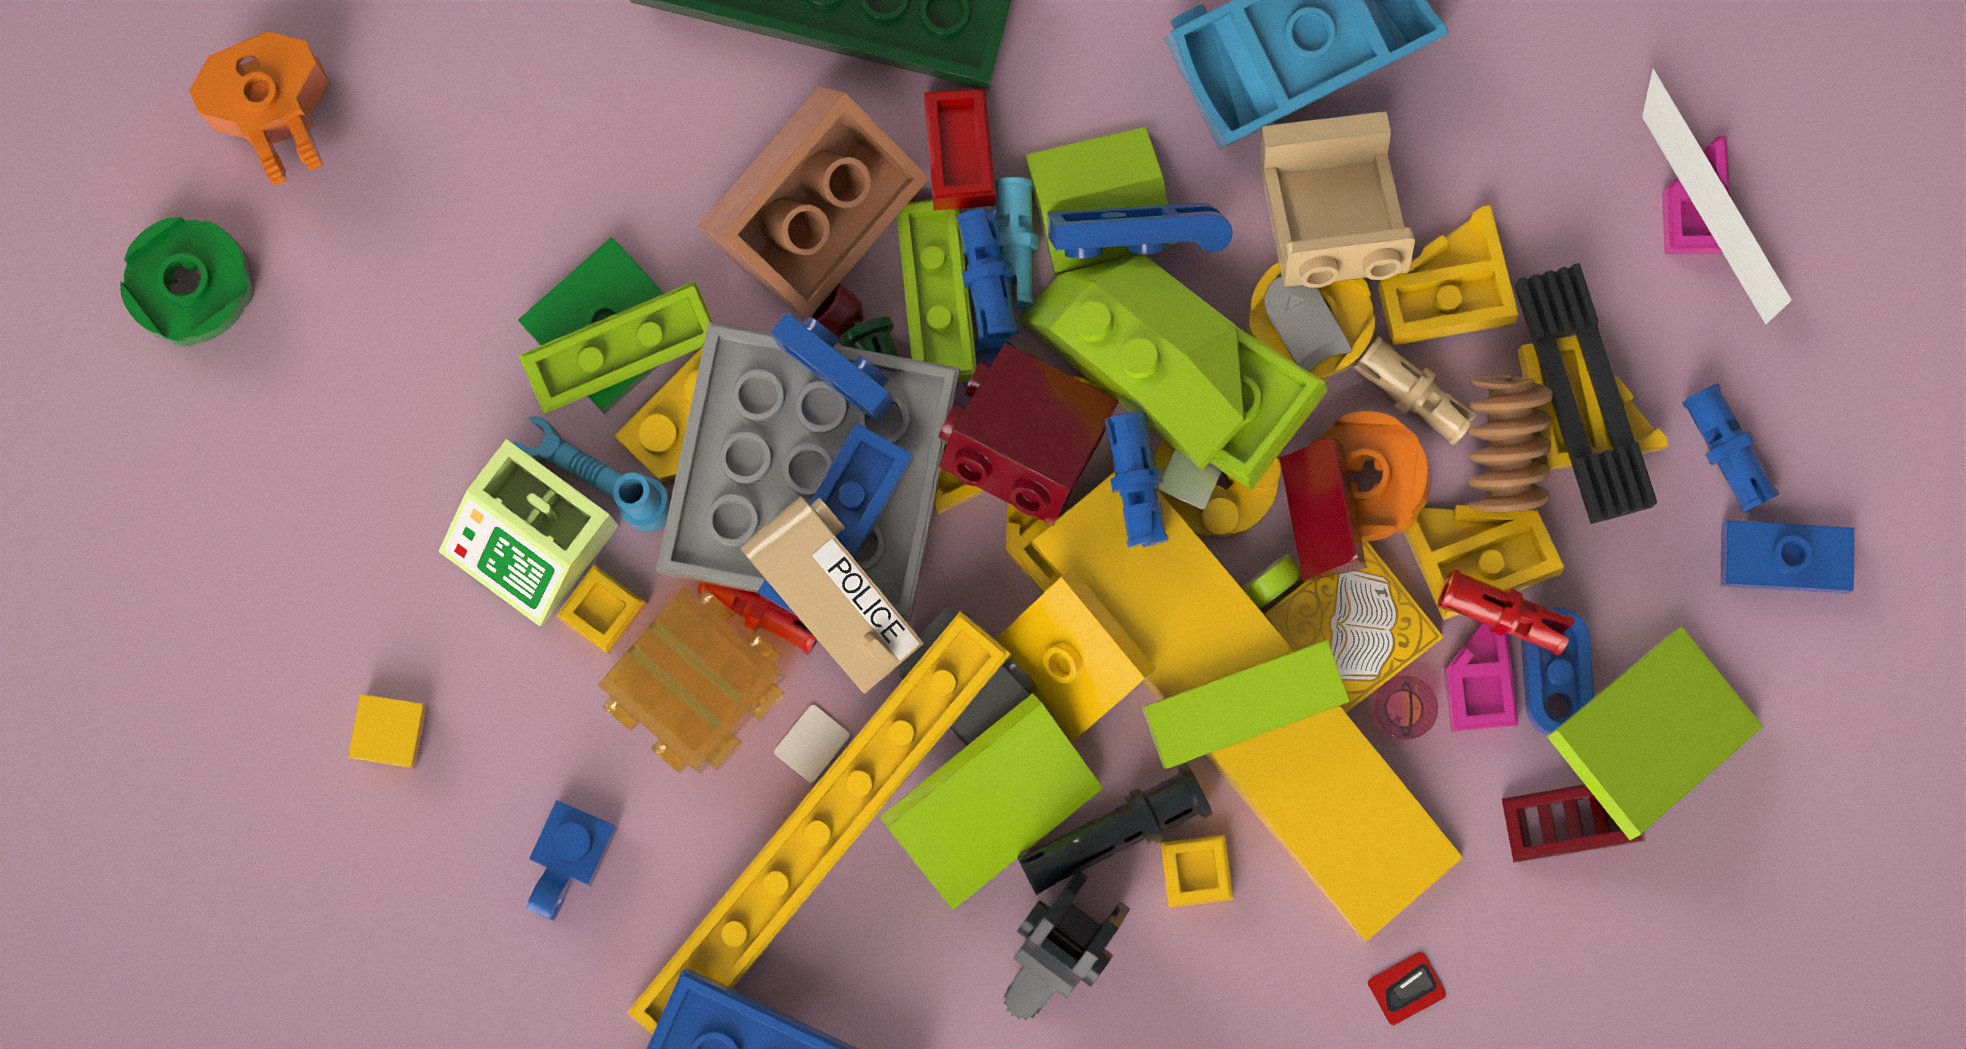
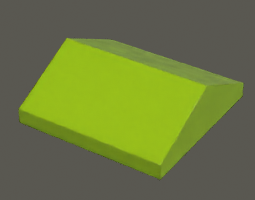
[1025,127,1176,275]

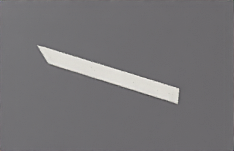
[1642,69,1792,325]

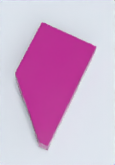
[1662,136,1730,254]
[1444,623,1519,732]

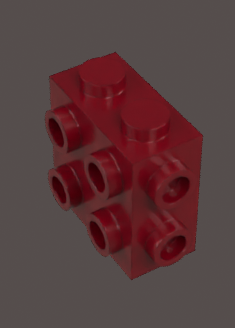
[938,343,1119,526]

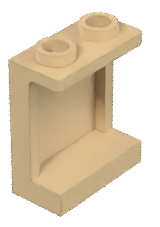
[1258,111,1415,288]

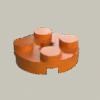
[1310,411,1432,541]

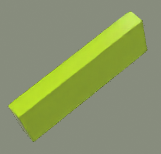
[897,199,978,383]
[518,281,713,414]
[1142,640,1350,769]

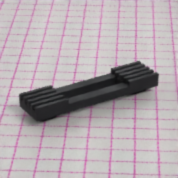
[1515,263,1658,524]

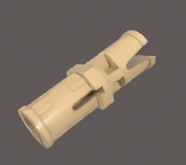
[1353,336,1478,446]

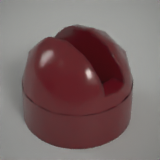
[811,283,864,339]

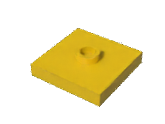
[996,568,1157,742]

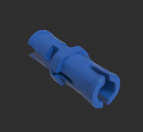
[956,208,1020,342]
[1682,383,1780,513]
[1105,412,1169,548]

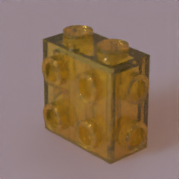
[597,587,786,774]

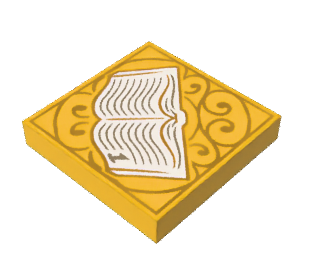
[1264,541,1444,713]

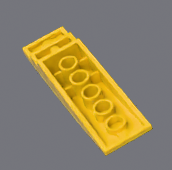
[1032,472,1463,942]

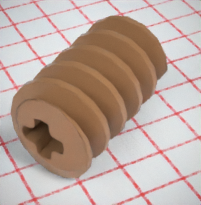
[1467,375,1553,512]

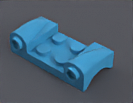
[1164,0,1449,150]

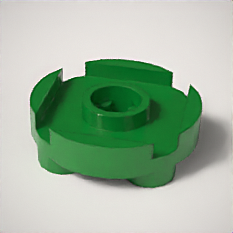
[120,217,254,347]

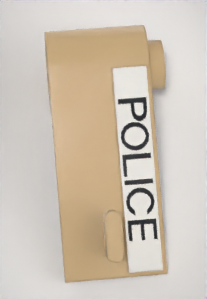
[739,496,924,694]

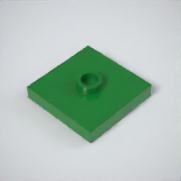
[518,237,664,415]

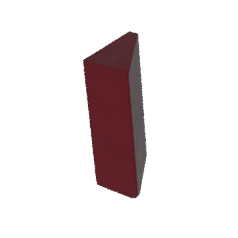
[1280,437,1367,582]

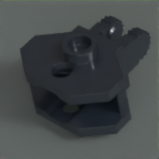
[1003,870,1130,1020]

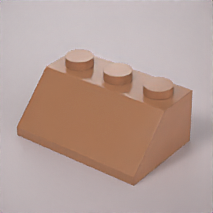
[697,87,930,319]

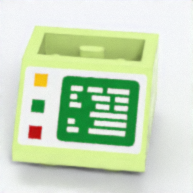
[439,439,619,628]

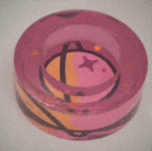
[1371,676,1438,741]

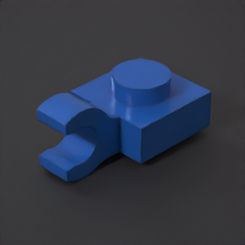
[526,800,618,921]

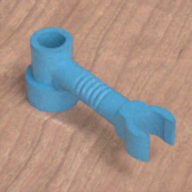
[513,416,672,532]

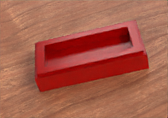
[924,88,996,211]

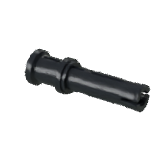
[1018,763,1213,896]

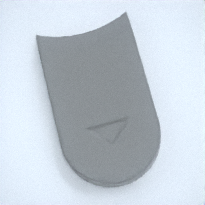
[1264,276,1352,371]

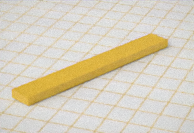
[627,611,1012,1035]

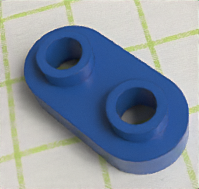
[1521,608,1594,736]

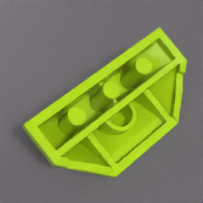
[1017,254,1245,470]

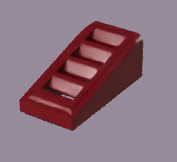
[1502,784,1646,863]

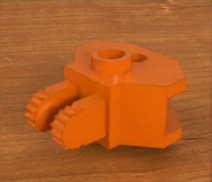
[189,31,330,186]

